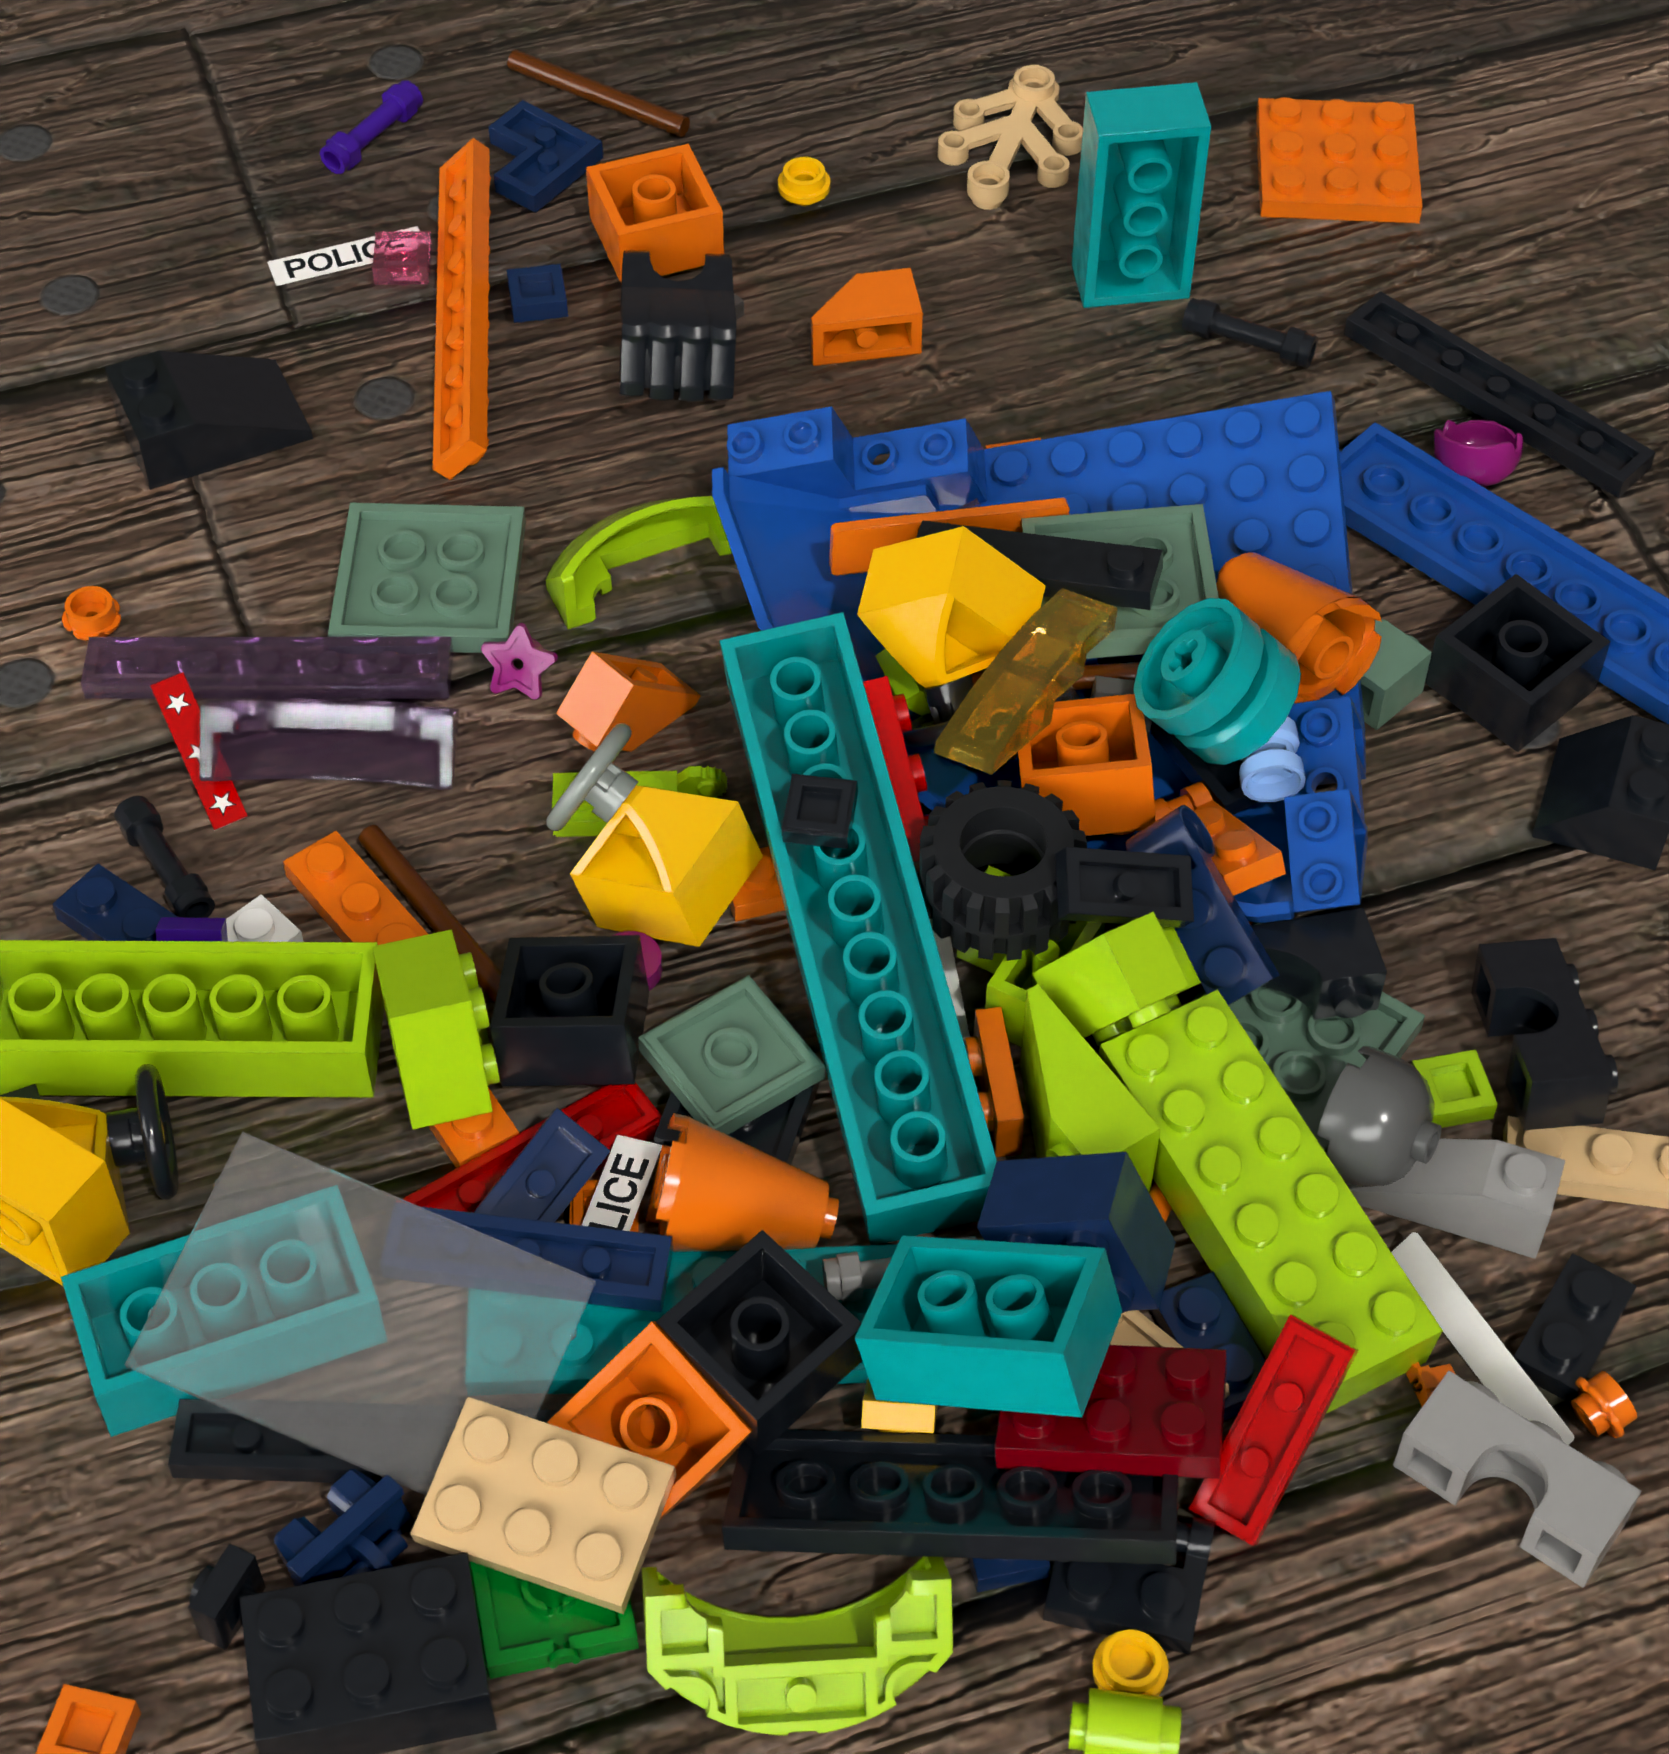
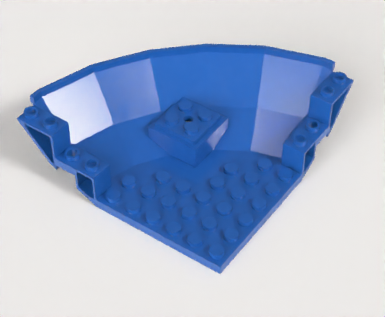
[712,391,1368,923]

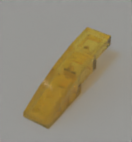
[934,588,1118,775]

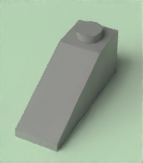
[1346,1139,1565,1259]

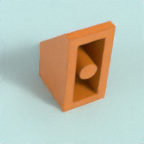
[811,268,923,366]
[556,651,701,752]

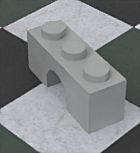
[1393,1370,1642,1588]

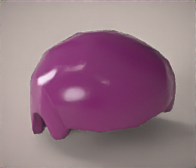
[1434,420,1523,487]

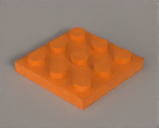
[1256,97,1423,223]

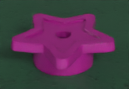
[481,623,558,700]

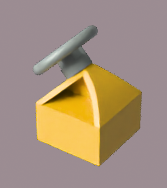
[546,723,763,947]

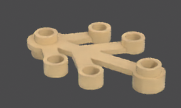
[938,65,1083,210]

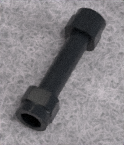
[1182,298,1318,368]
[114,796,215,918]

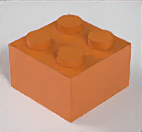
[586,143,724,285]
[1014,694,1156,836]

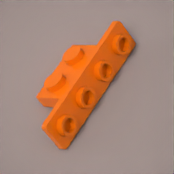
[829,498,1070,576]

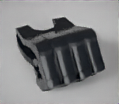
[619,250,736,402]

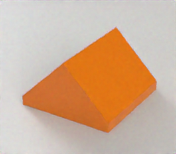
[548,1321,752,1521]

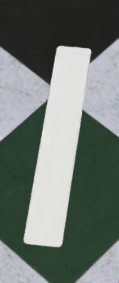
[1391,1232,1574,1445]

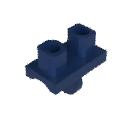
[273,1469,414,1586]

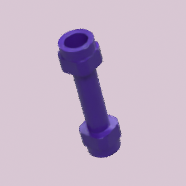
[320,80,423,174]

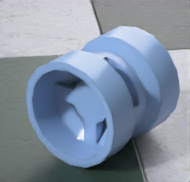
[1239,716,1306,802]

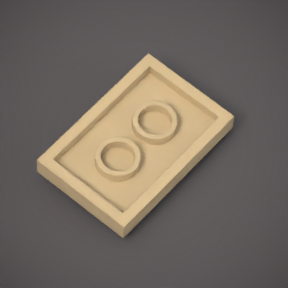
[411,1397,677,1614]

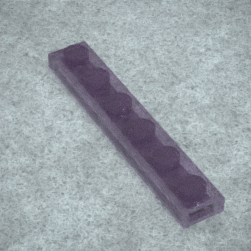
[81,637,454,699]

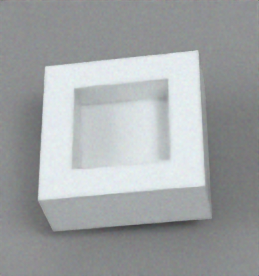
[226,894,304,942]

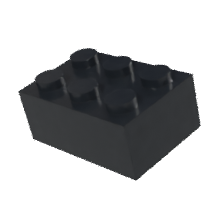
[240,1553,497,1754]

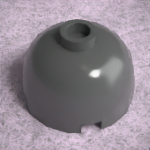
[1317,1046,1442,1187]

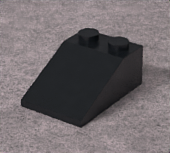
[104,351,313,490]

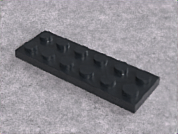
[722,1430,1179,1565]

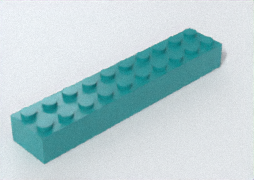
[720,612,997,1245]

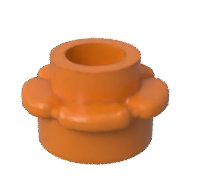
[62,586,121,641]
[1571,1371,1638,1439]

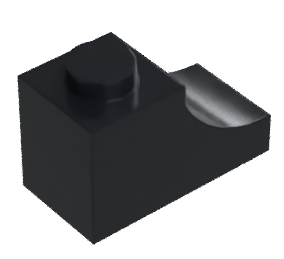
[1251,908,1387,1020]

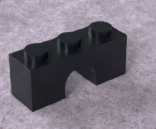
[1471,938,1618,1130]

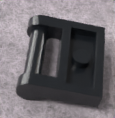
[1043,1517,1215,1655]

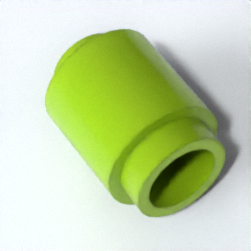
[1068,1688,1182,1754]

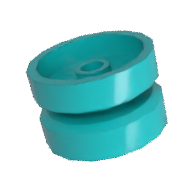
[1133,598,1301,765]

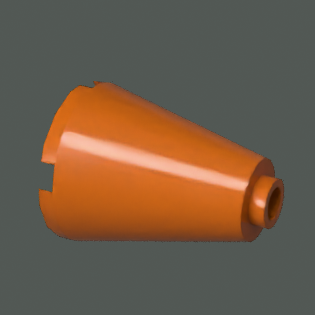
[1216,552,1382,703]
[646,1113,839,1252]

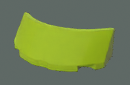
[546,496,732,629]
[641,1556,953,1735]

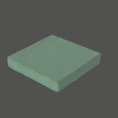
[638,975,825,1135]

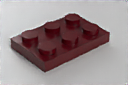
[995,1345,1227,1479]

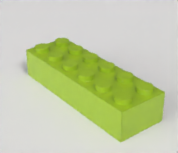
[0,940,384,1098]
[1098,989,1443,1414]

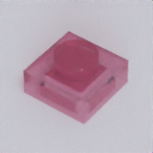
[372,231,432,285]

